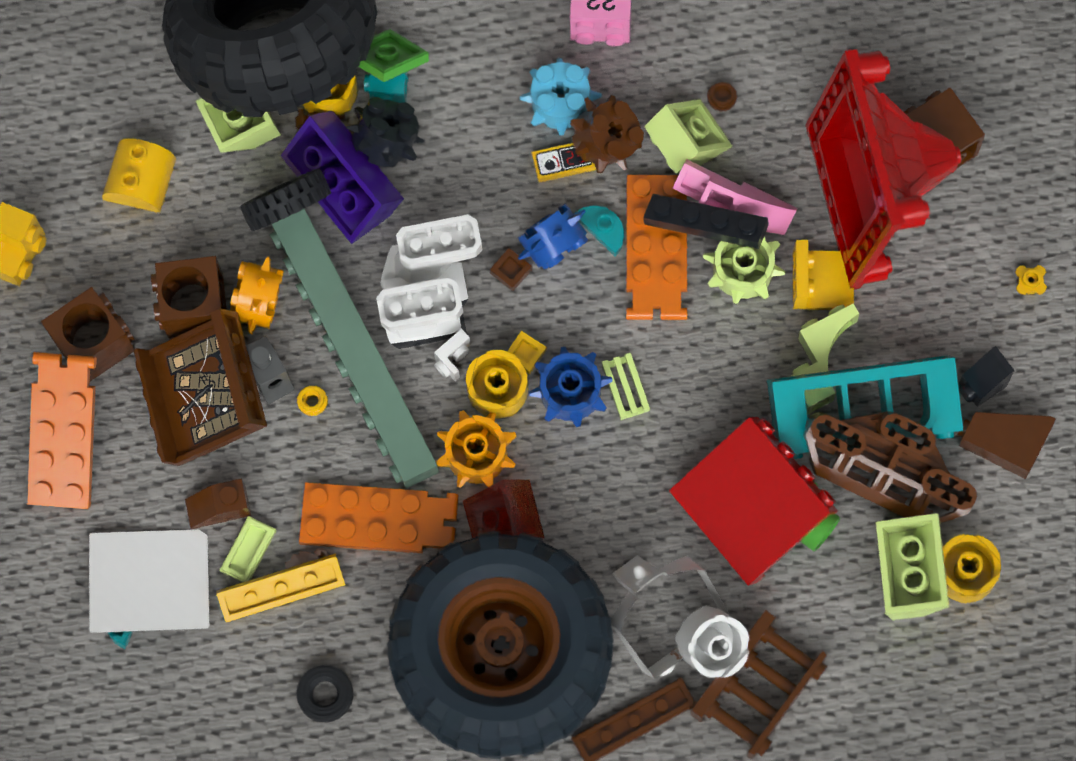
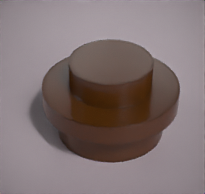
[707,82,737,111]

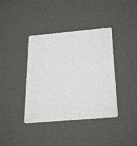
[89,529,209,633]

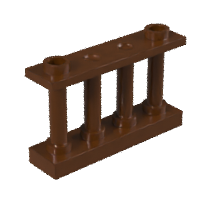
[691,610,828,760]

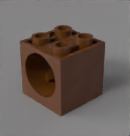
[904,87,985,168]
[151,256,227,339]
[41,287,135,382]

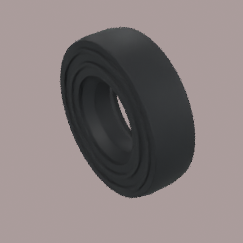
[296,665,354,722]

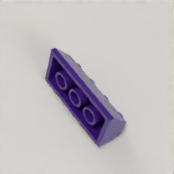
[280,111,404,244]

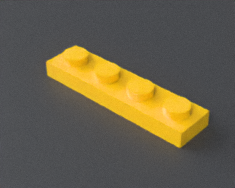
[216,553,345,622]

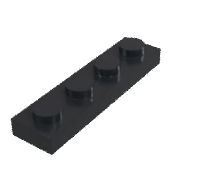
[643,194,769,249]

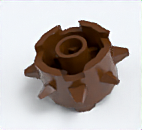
[570,95,644,174]

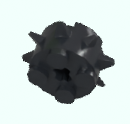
[346,97,425,167]

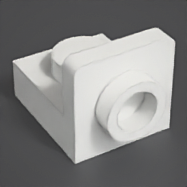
[434,329,470,381]

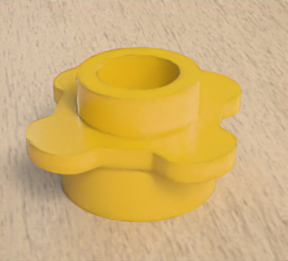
[1015,265,1047,295]

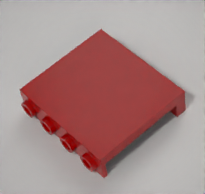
[669,417,838,586]

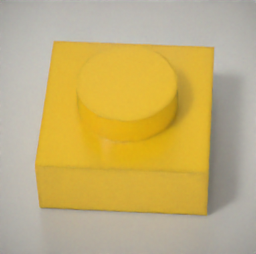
[507,331,547,374]

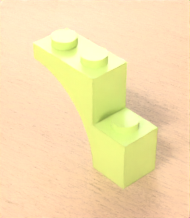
[791,303,859,415]

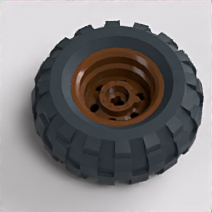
[387,531,613,759]

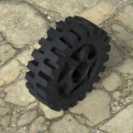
[240,168,331,231]

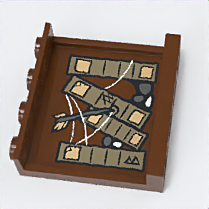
[134,308,267,466]

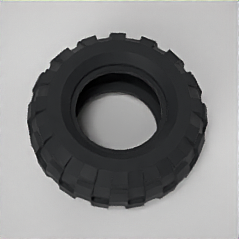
[162,0,377,117]

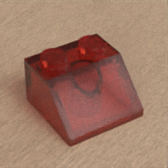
[463,479,545,539]

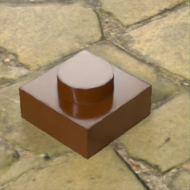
[490,248,532,291]

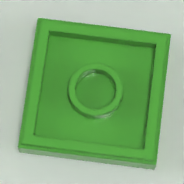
[358,29,429,82]

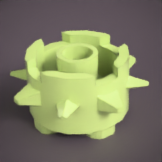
[703,237,785,304]

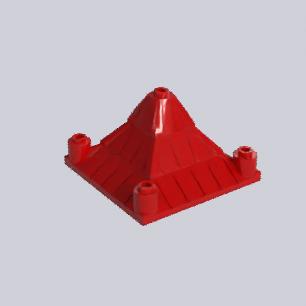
[806,49,961,290]

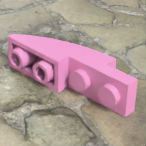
[673,159,798,235]

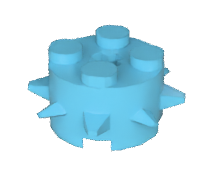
[520,58,602,135]

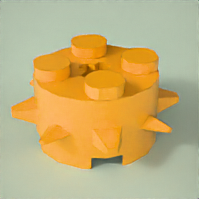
[230,256,284,335]
[436,410,517,489]

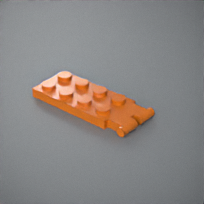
[626,175,687,320]
[27,352,97,509]
[299,482,459,553]

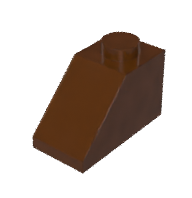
[185,478,251,529]

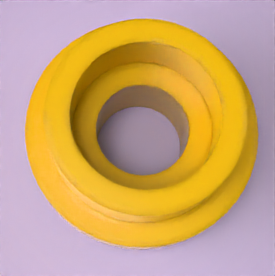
[297,385,328,416]

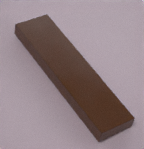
[571,677,696,761]

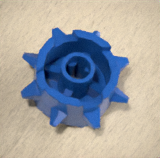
[517,203,588,270]
[529,347,612,427]

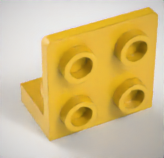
[792,240,854,310]

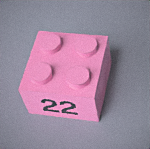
[570,0,631,46]

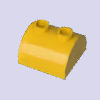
[102,138,176,213]

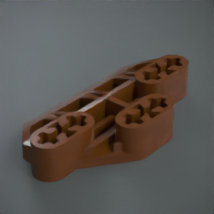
[803,411,977,524]

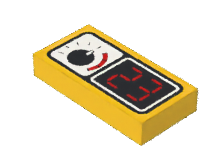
[532,143,596,183]

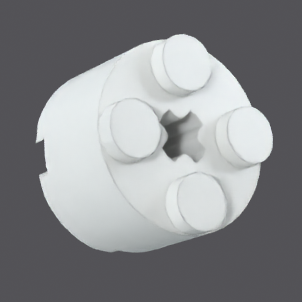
[675,606,749,678]

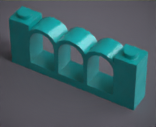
[767,355,963,459]

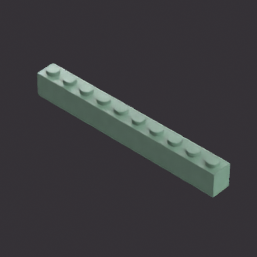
[269,209,439,489]

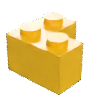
[0,202,46,286]

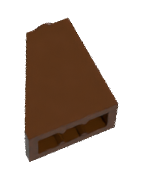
[957,412,1056,479]

